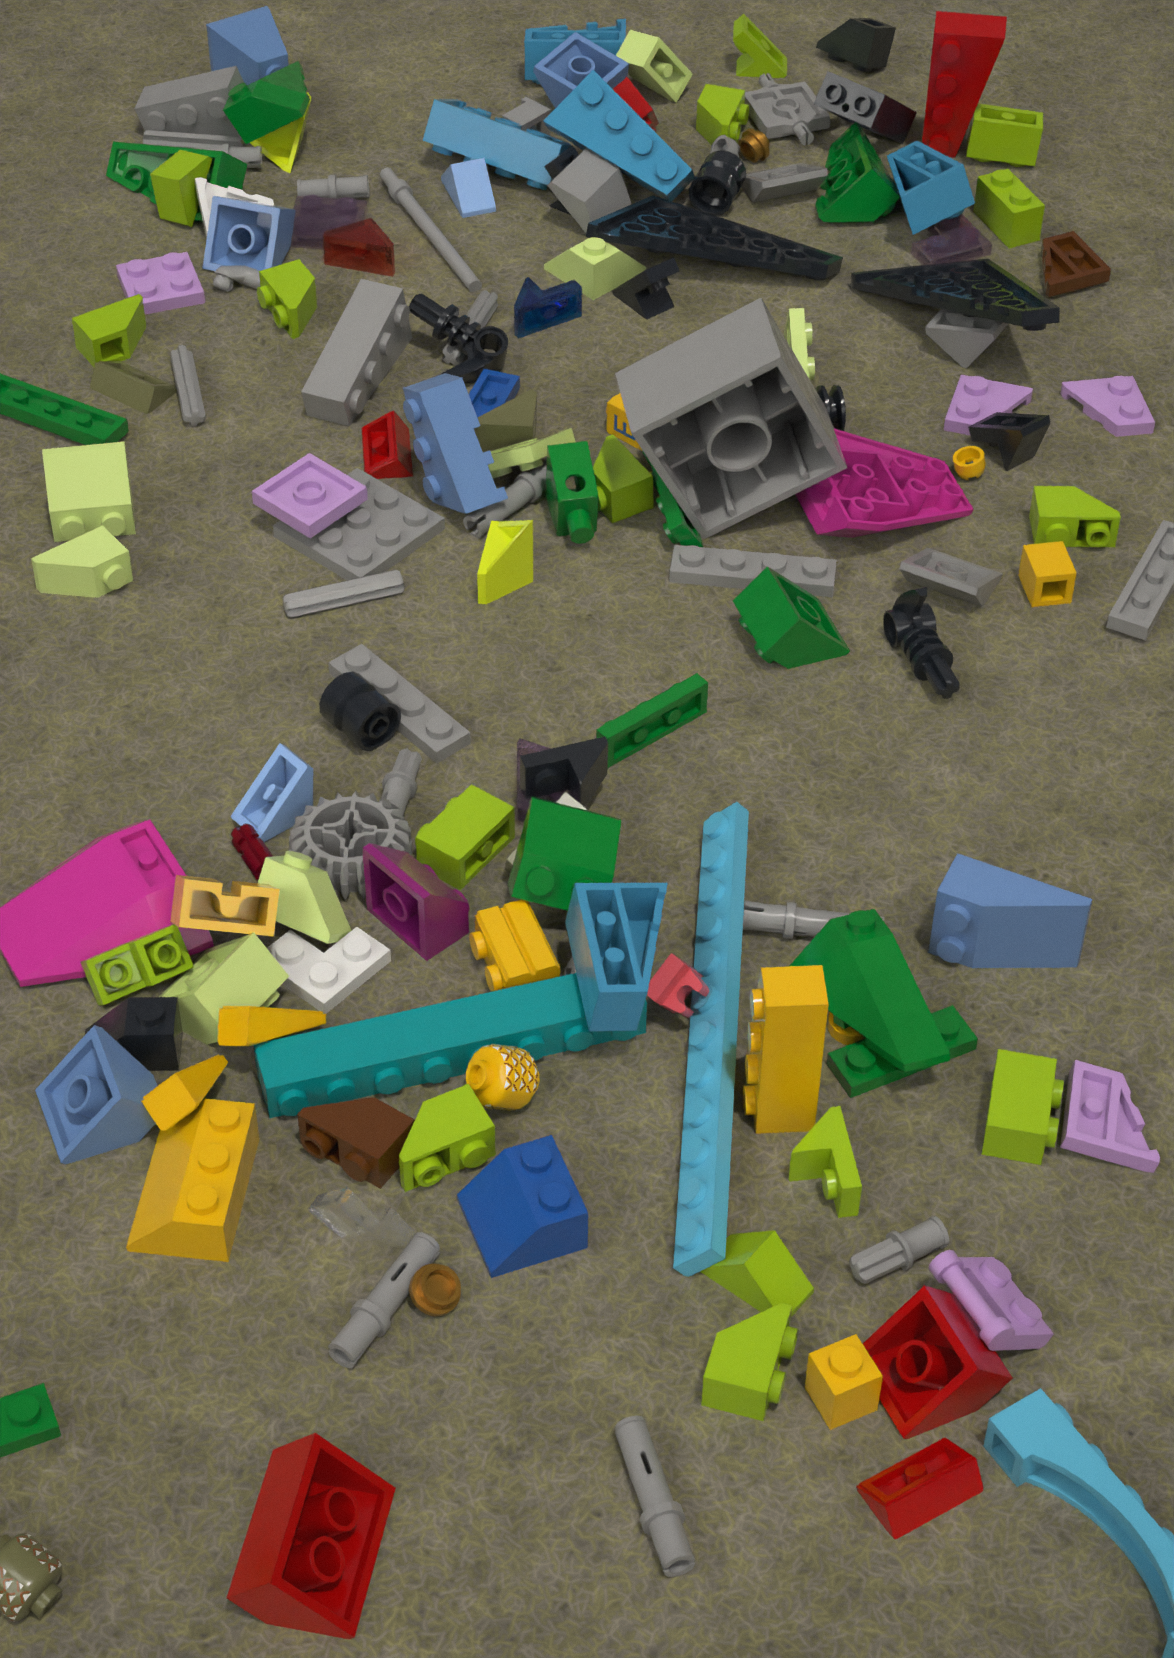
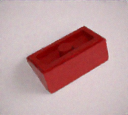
[362,411,413,479]
[856,1438,984,1540]

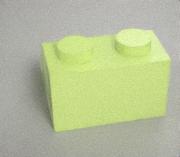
[42,442,136,542]
[159,933,289,1045]

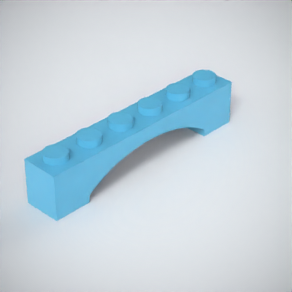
[983,1388,1174,1658]

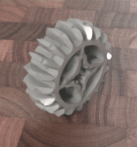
[289,790,412,901]

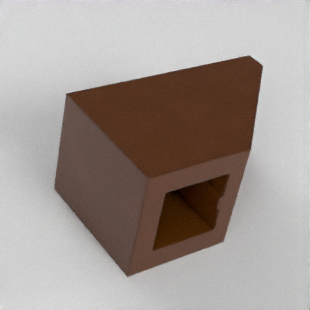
[297,1097,415,1189]

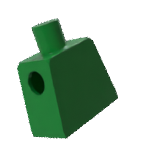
[546,441,599,544]

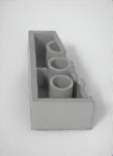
[301,279,413,426]

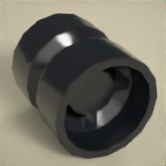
[689,150,746,216]
[319,671,401,751]

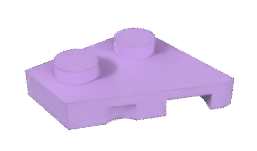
[944,375,1033,435]
[1060,1060,1160,1173]

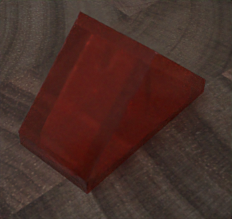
[322,218,395,277]

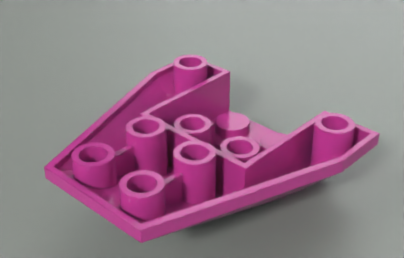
[795,428,974,538]
[0,819,214,987]

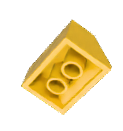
[126,1098,259,1262]

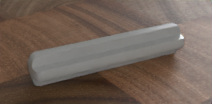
[143,130,245,148]
[443,290,498,366]
[170,345,206,427]
[283,570,404,618]

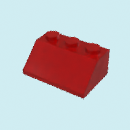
[226,1433,396,1639]

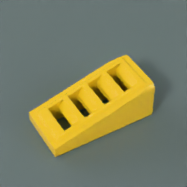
[217,1006,326,1046]
[141,1054,228,1131]

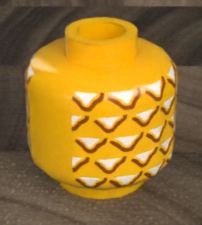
[466,1044,540,1111]

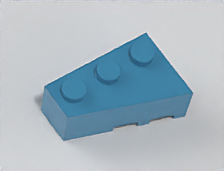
[524,19,626,84]

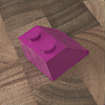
[362,843,470,961]

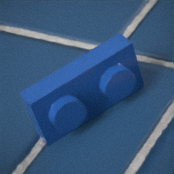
[469,369,520,418]

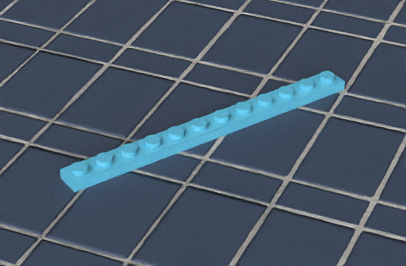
[673,802,749,1277]

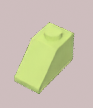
[616,30,693,103]
[31,525,133,598]
[258,851,352,944]

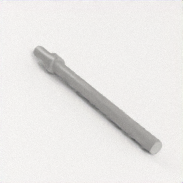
[380,167,482,292]

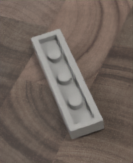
[1106,520,1174,641]
[669,545,837,598]
[328,644,471,763]

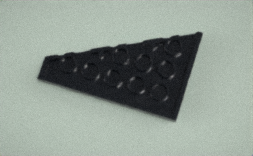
[586,195,843,281]
[851,258,1060,331]

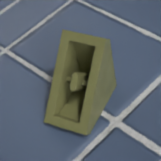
[474,389,537,453]

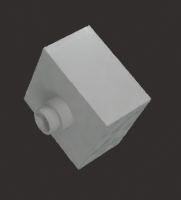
[615,298,847,539]

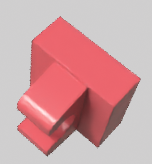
[647,953,709,1018]

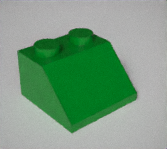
[733,566,850,669]
[508,797,621,911]

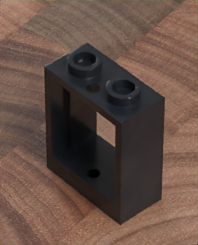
[814,71,917,144]

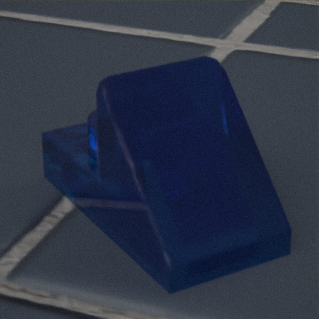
[514,277,582,339]

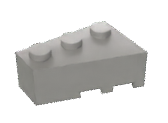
[134,66,251,145]

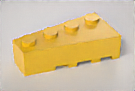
[743,965,829,1134]

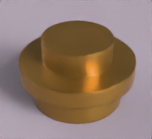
[738,128,770,163]
[409,1264,461,1316]

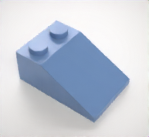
[928,853,1093,968]

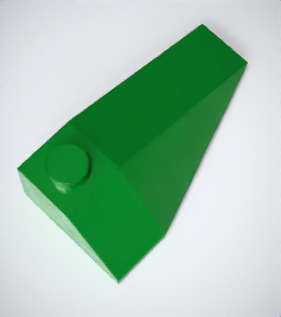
[223,61,310,144]
[816,122,900,222]
[106,141,248,222]
[789,909,950,1072]

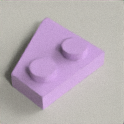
[1060,376,1155,437]

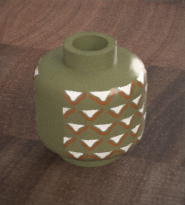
[0,1533,63,1621]

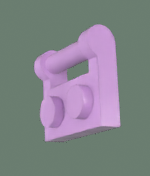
[928,1250,1054,1351]

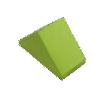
[150,150,212,227]
[700,1230,814,1317]

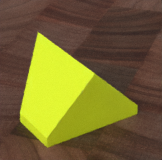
[250,92,312,173]
[477,520,533,604]

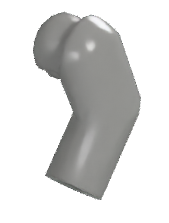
[213,265,260,292]

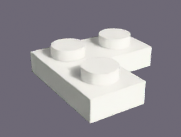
[267,927,391,1014]

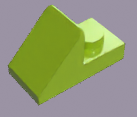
[733,14,787,78]
[788,1106,862,1218]

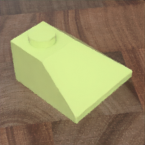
[544,237,646,300]

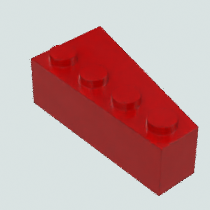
[922,11,1007,158]

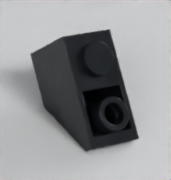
[816,18,896,72]

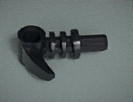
[409,294,508,384]
[883,587,960,699]

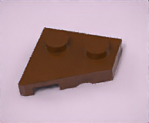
[1041,231,1111,297]

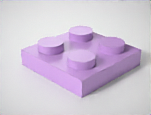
[116,252,205,314]
[252,453,368,538]

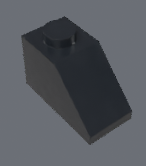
[85,997,183,1071]

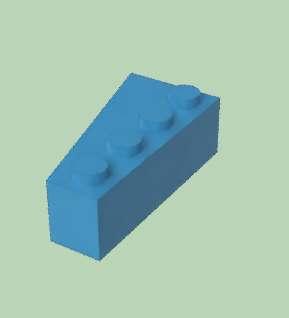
[543,70,695,201]
[423,99,572,190]

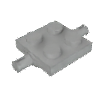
[745,73,830,145]

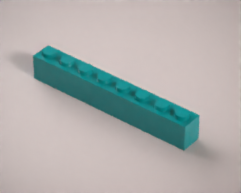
[254,973,647,1119]

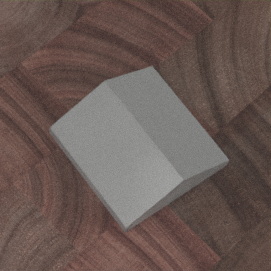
[547,148,631,233]
[742,163,828,203]
[899,548,1003,607]

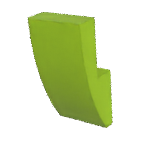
[81,924,194,1006]

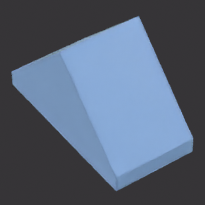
[441,158,496,218]
[230,743,313,842]

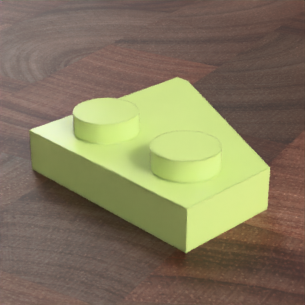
[783,308,815,380]
[488,428,576,478]

